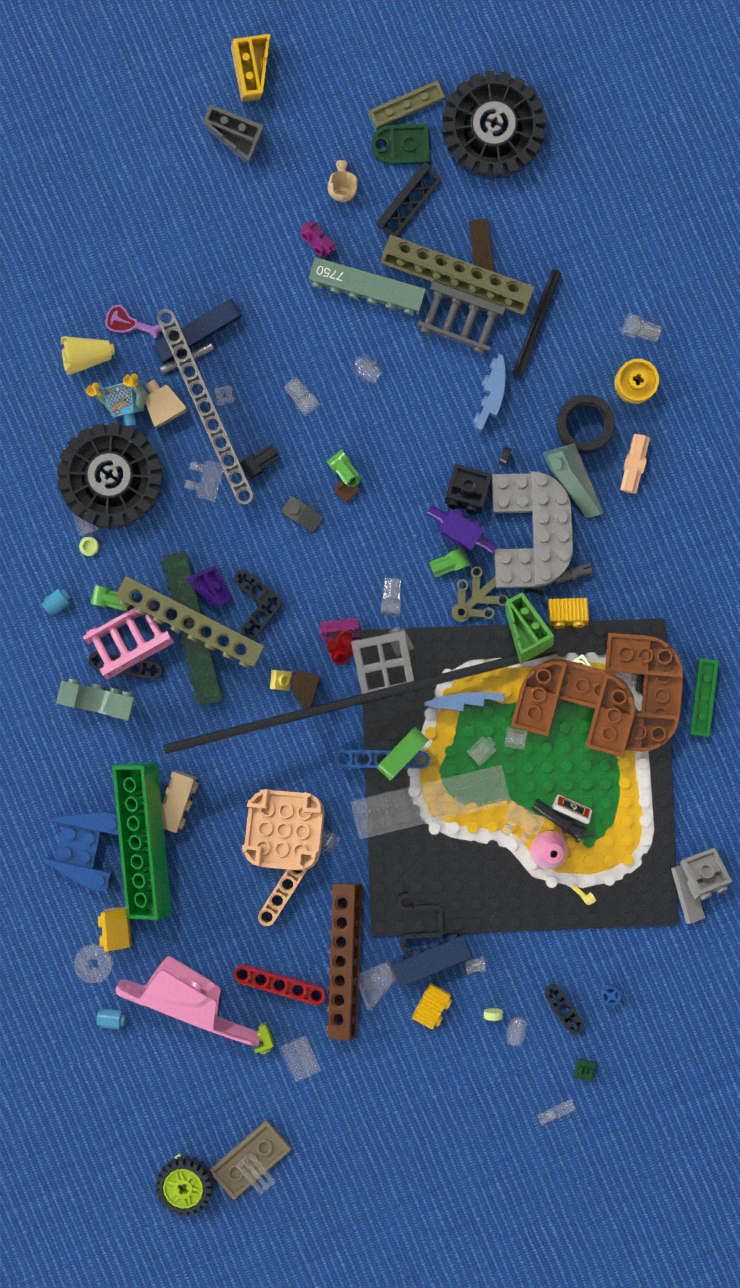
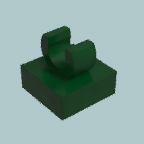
[573,1058,596,1082]

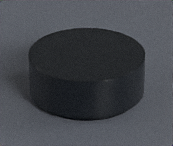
[499,447,512,467]

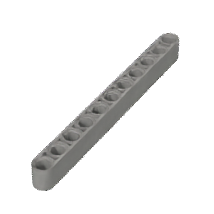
[157,309,253,505]

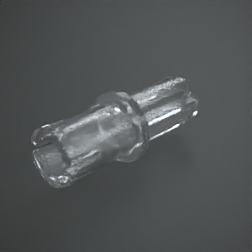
[537,1100,575,1126]

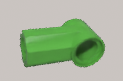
[326,450,361,488]
[429,547,470,578]
[90,585,128,611]

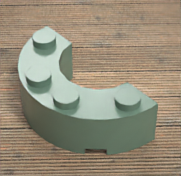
[56,678,135,721]

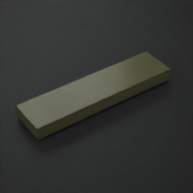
[368,80,445,130]

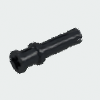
[531,798,587,843]

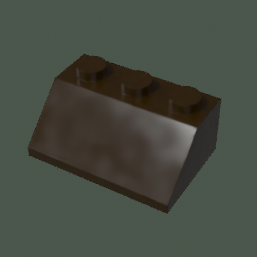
[290,669,321,709]

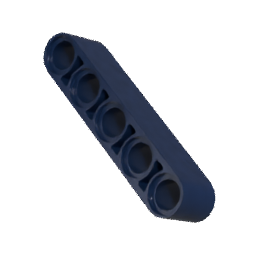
[152,299,242,364]

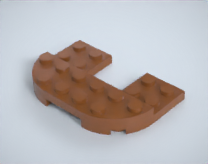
[605,633,683,752]
[511,659,635,757]

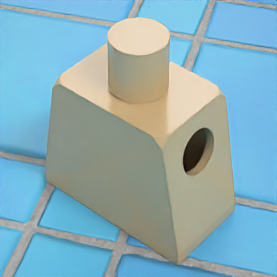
[145,380,188,429]

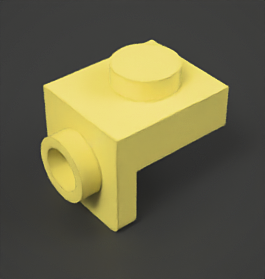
[270,670,292,691]

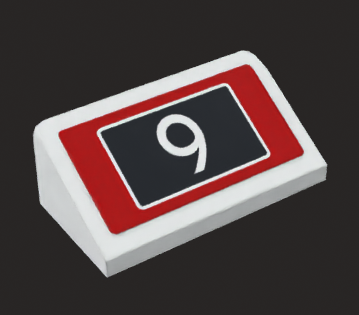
[552,795,592,824]

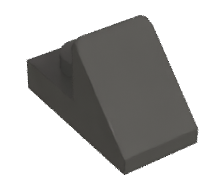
[281,496,323,533]

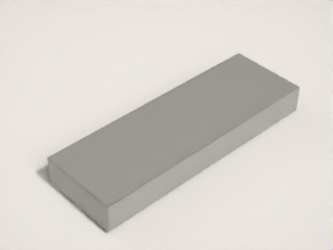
[671,865,705,924]

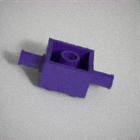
[426,504,498,554]

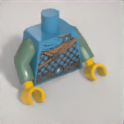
[86,374,147,426]

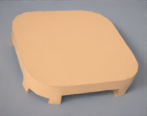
[242,789,325,871]

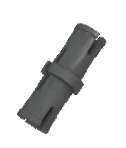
[554,562,593,585]

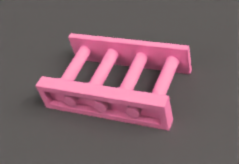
[83,601,174,680]

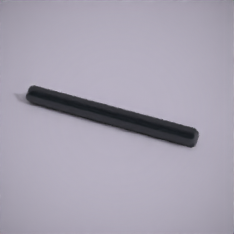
[512,269,561,378]

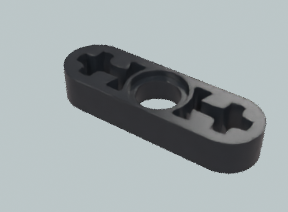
[544,984,584,1035]

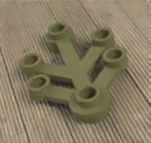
[452,566,508,622]

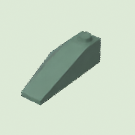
[543,443,603,518]

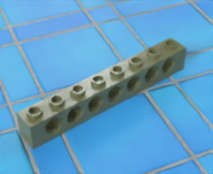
[380,235,534,315]
[115,576,265,669]

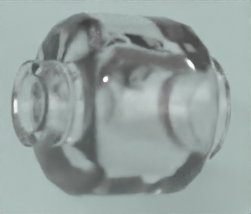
[353,355,382,384]

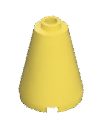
[61,336,115,375]

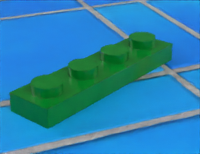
[689,658,719,737]

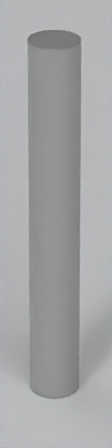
[160,343,214,374]

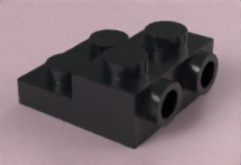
[444,464,492,515]

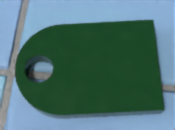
[372,123,430,165]

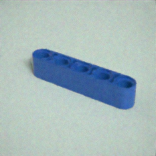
[335,749,430,768]

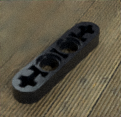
[88,652,163,679]

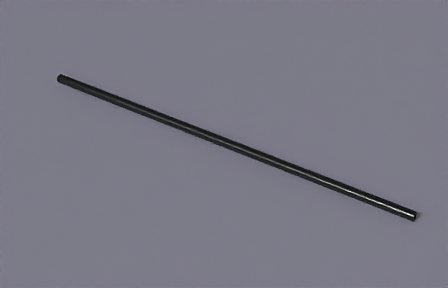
[163,645,557,754]

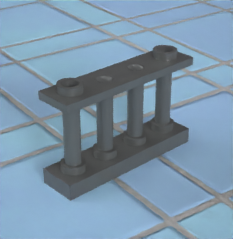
[417,281,505,355]

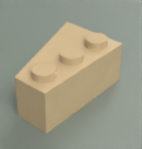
[161,770,199,833]

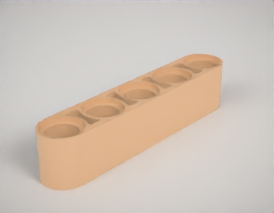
[258,870,307,926]

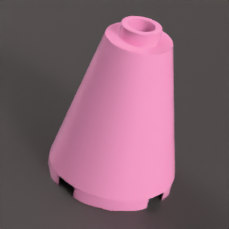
[530,831,569,870]

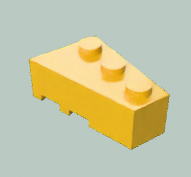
[231,34,270,102]

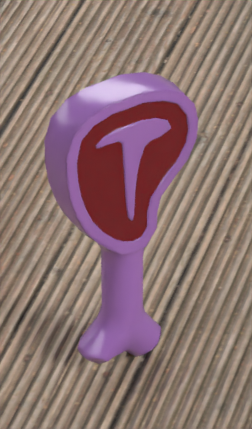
[105,305,162,340]

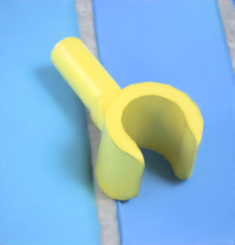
[571,884,596,905]

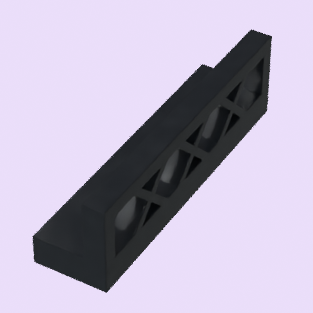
[377,161,442,237]

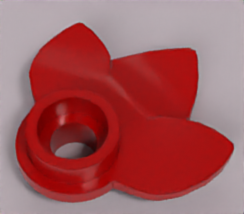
[326,630,356,664]

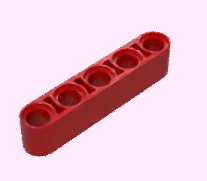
[233,964,326,1005]

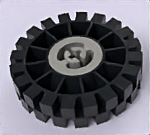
[441,71,546,180]
[57,423,163,529]

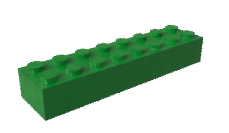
[112,762,172,920]

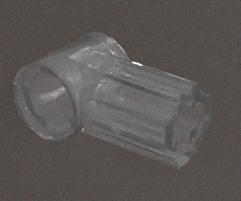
[621,314,662,343]
[284,377,321,417]
[381,578,401,617]

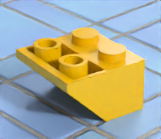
[98,907,132,952]

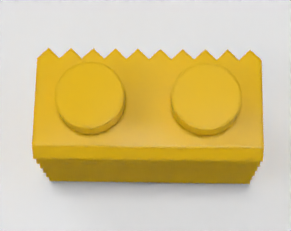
[548,598,589,629]
[412,983,452,1029]

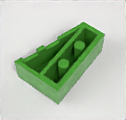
[505,592,554,665]

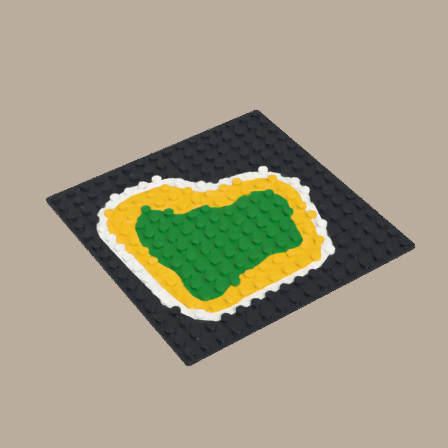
[360,619,678,936]

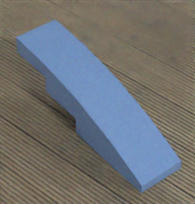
[424,692,504,711]

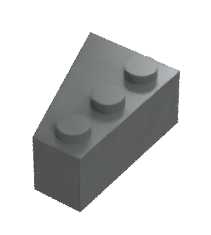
[203,104,265,166]

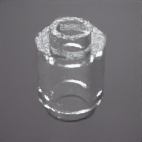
[506,1016,528,1046]

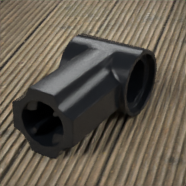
[240,444,280,479]

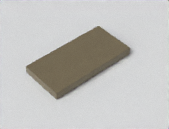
[209,1119,292,1200]

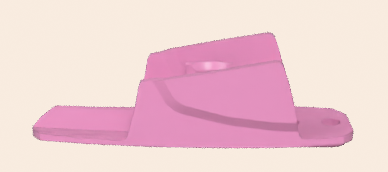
[115,956,259,1046]

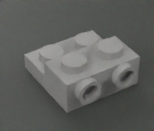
[680,848,732,901]

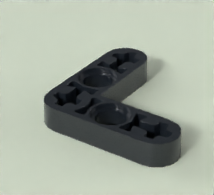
[234,570,282,640]

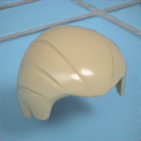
[328,160,358,202]

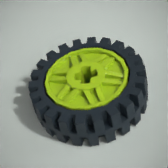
[155,1156,214,1217]

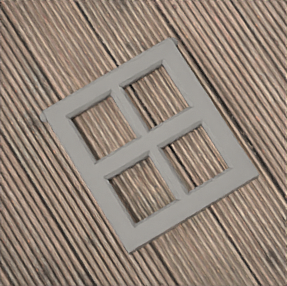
[351,631,414,694]

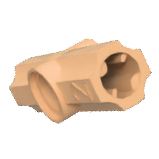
[620,434,650,494]

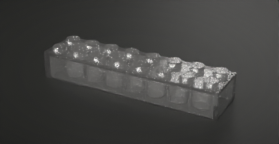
[351,764,511,839]

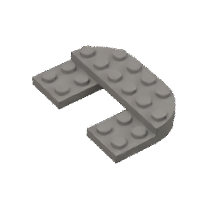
[492,472,573,588]

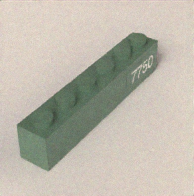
[309,257,425,316]

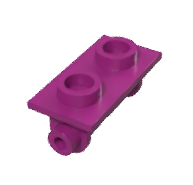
[299,220,336,260]
[320,618,360,641]

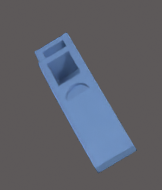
[473,354,506,432]

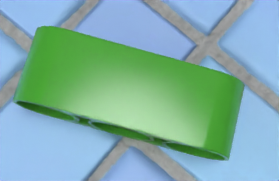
[376,727,429,780]

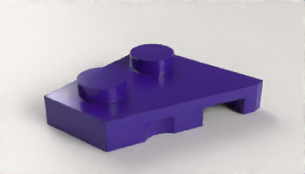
[186,566,233,608]

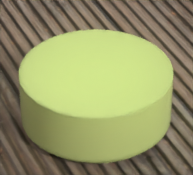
[79,537,99,556]
[484,1008,503,1021]

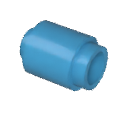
[42,588,71,616]
[97,1009,126,1030]

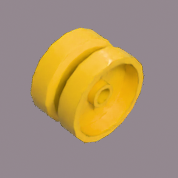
[614,359,659,404]

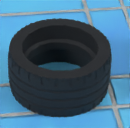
[556,395,615,454]

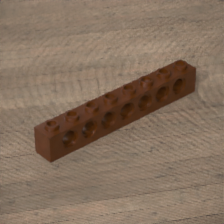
[326,882,362,1041]

